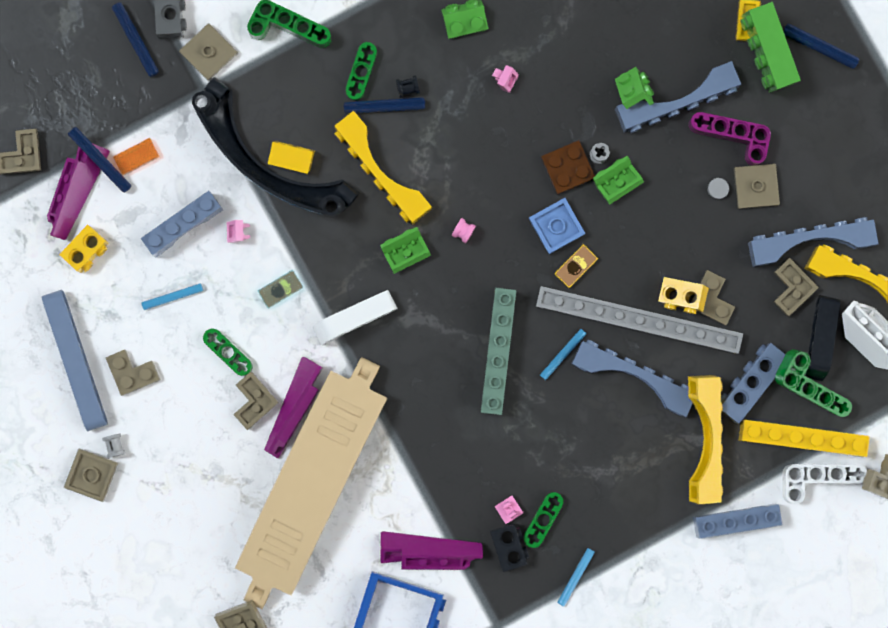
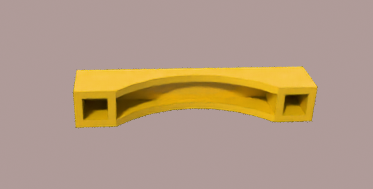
[334,111,432,225]
[804,244,888,303]
[688,375,723,504]
[738,420,870,457]

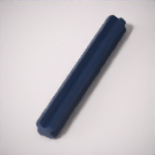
[112,2,159,77]
[783,24,859,69]
[344,98,425,114]
[68,127,131,193]

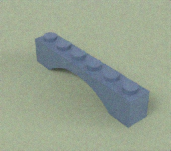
[615,61,741,133]
[748,217,878,267]
[571,340,693,417]

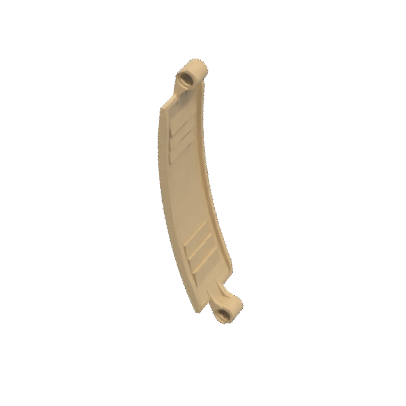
[235,357,387,609]

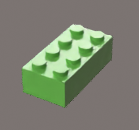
[740,2,801,93]

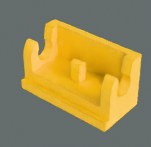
[268,141,315,174]

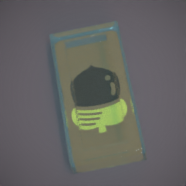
[258,269,304,309]

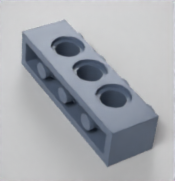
[721,343,786,424]
[693,504,783,539]

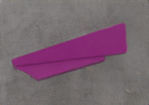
[47,144,110,240]
[264,357,323,458]
[380,531,483,570]

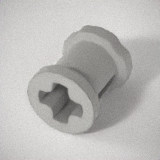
[590,143,610,164]
[102,433,126,458]

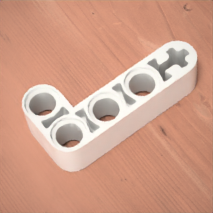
[313,290,397,346]
[782,464,867,504]

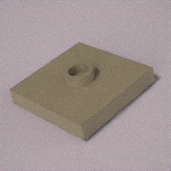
[179,23,238,81]
[734,164,780,209]
[64,448,118,502]

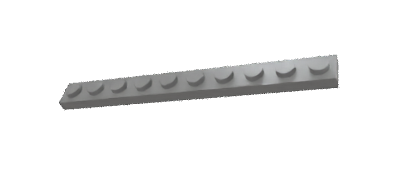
[536,286,743,354]

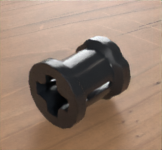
[396,75,420,98]

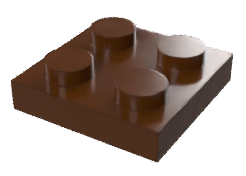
[541,140,595,195]

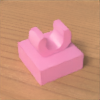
[492,65,519,93]
[227,220,250,243]
[494,495,523,524]

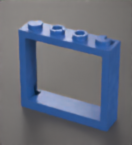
[354,571,446,628]

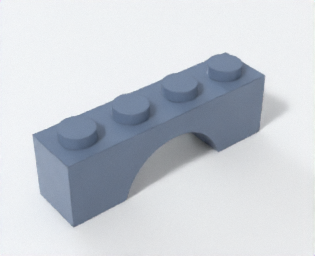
[141,191,223,257]

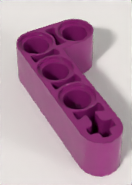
[689,112,771,166]

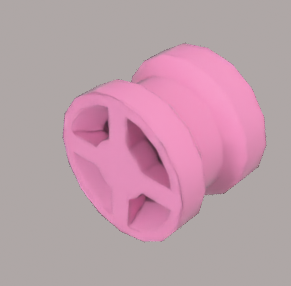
[452,218,476,244]

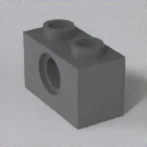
[154,0,187,39]

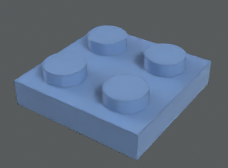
[529,198,585,254]

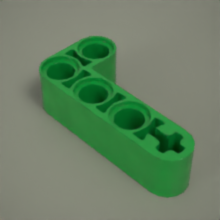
[247,0,332,48]
[775,349,852,417]

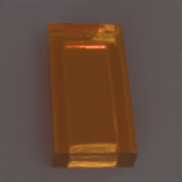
[113,138,160,176]

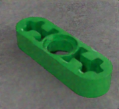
[346,42,377,101]
[203,328,253,376]
[524,492,563,548]

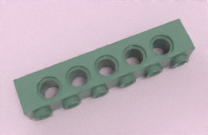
[481,288,516,415]

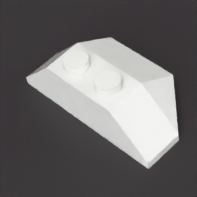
[842,301,888,370]

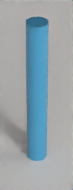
[141,283,203,310]
[540,329,586,381]
[557,548,595,607]

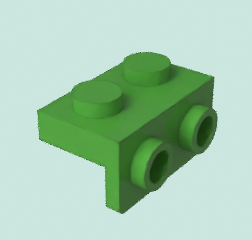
[441,0,488,39]
[615,67,654,109]
[593,156,644,205]
[380,227,431,274]

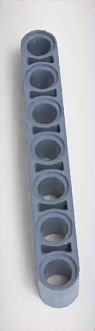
[42,289,108,432]

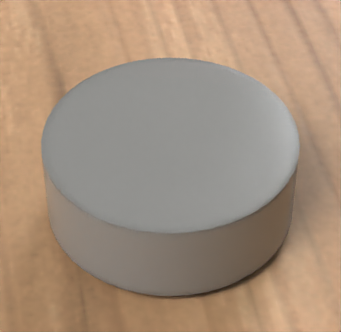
[707,178,729,199]

